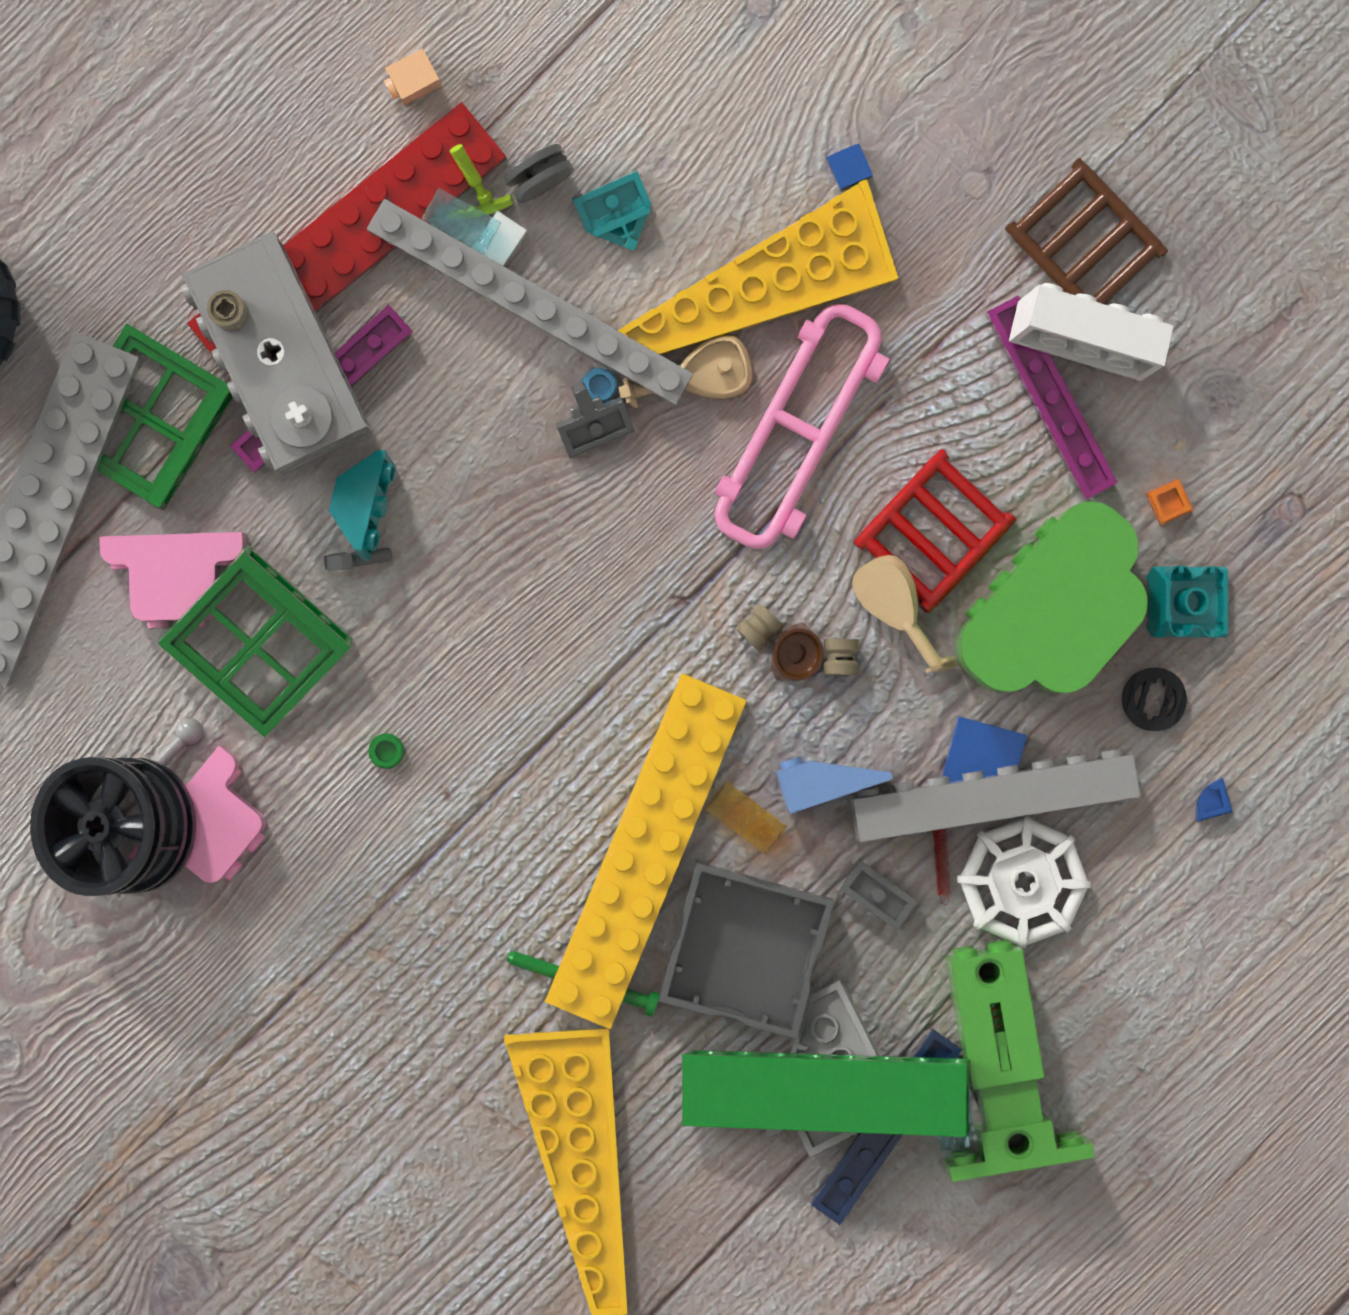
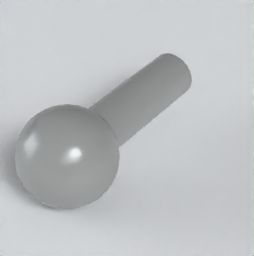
[153,718,204,766]

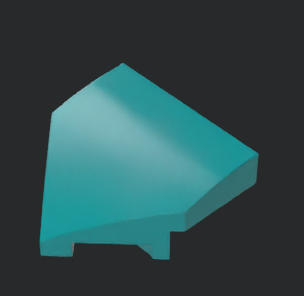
[572,170,651,251]

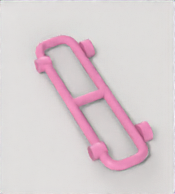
[714,303,890,549]

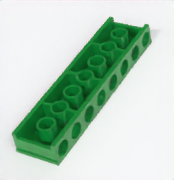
[682,1050,970,1137]

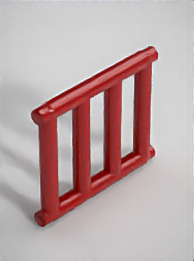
[853,449,1017,613]

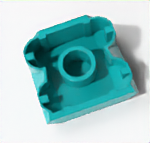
[1146,566,1228,638]

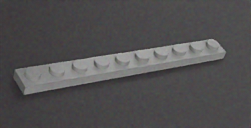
[367,199,693,406]

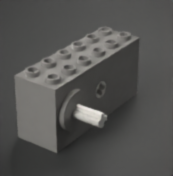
[180,231,373,475]

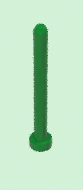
[507,951,660,1018]

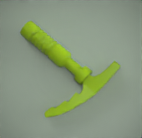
[447,144,514,220]

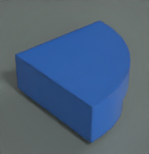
[1195,778,1232,822]

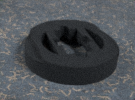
[1122,667,1187,731]

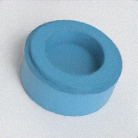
[582,368,618,404]

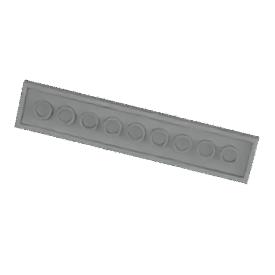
[0,331,142,686]

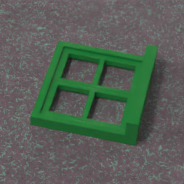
[97,323,233,510]
[158,545,353,738]

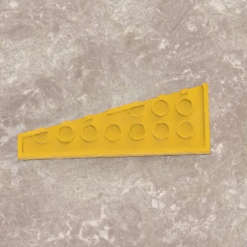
[618,180,899,355]
[504,1028,628,1315]

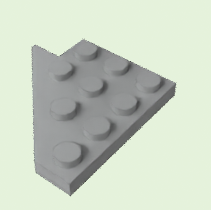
[765,980,880,1157]

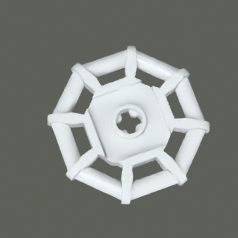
[957,815,1091,949]

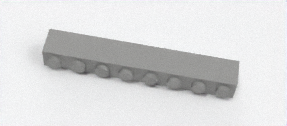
[849,748,1140,842]

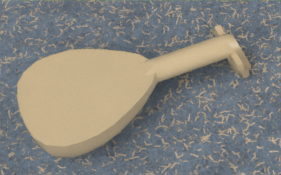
[618,335,753,408]
[852,555,958,673]

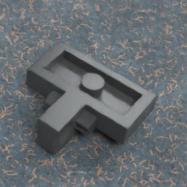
[556,382,635,458]

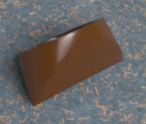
[771,623,824,681]

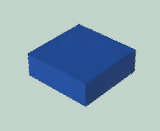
[826,143,873,191]

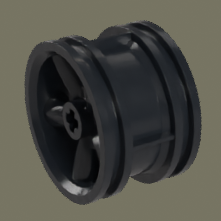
[30,757,196,896]

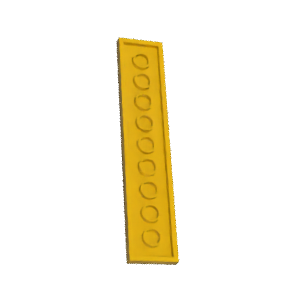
[545,673,747,1029]

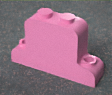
[99,532,247,629]
[128,746,266,883]

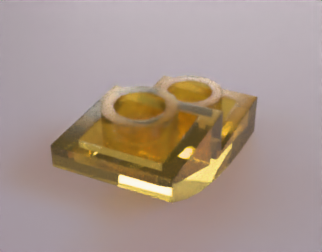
[706,781,787,854]

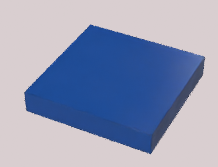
[942,716,1027,782]

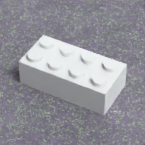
[1009,283,1174,381]

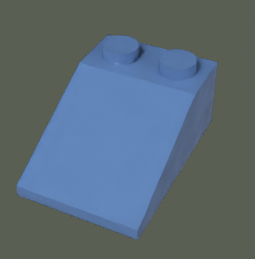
[774,756,893,814]

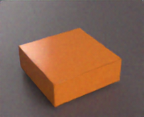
[1145,479,1194,526]

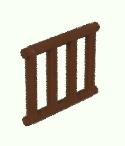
[1005,158,1168,304]

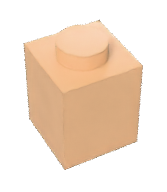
[384,48,442,106]

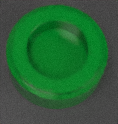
[368,733,405,769]

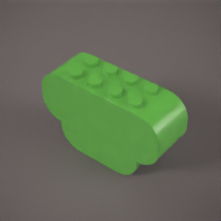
[955,501,1148,694]

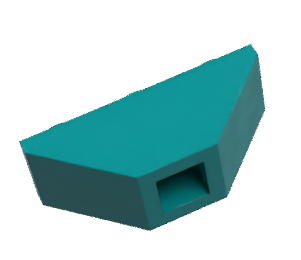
[329,450,396,562]

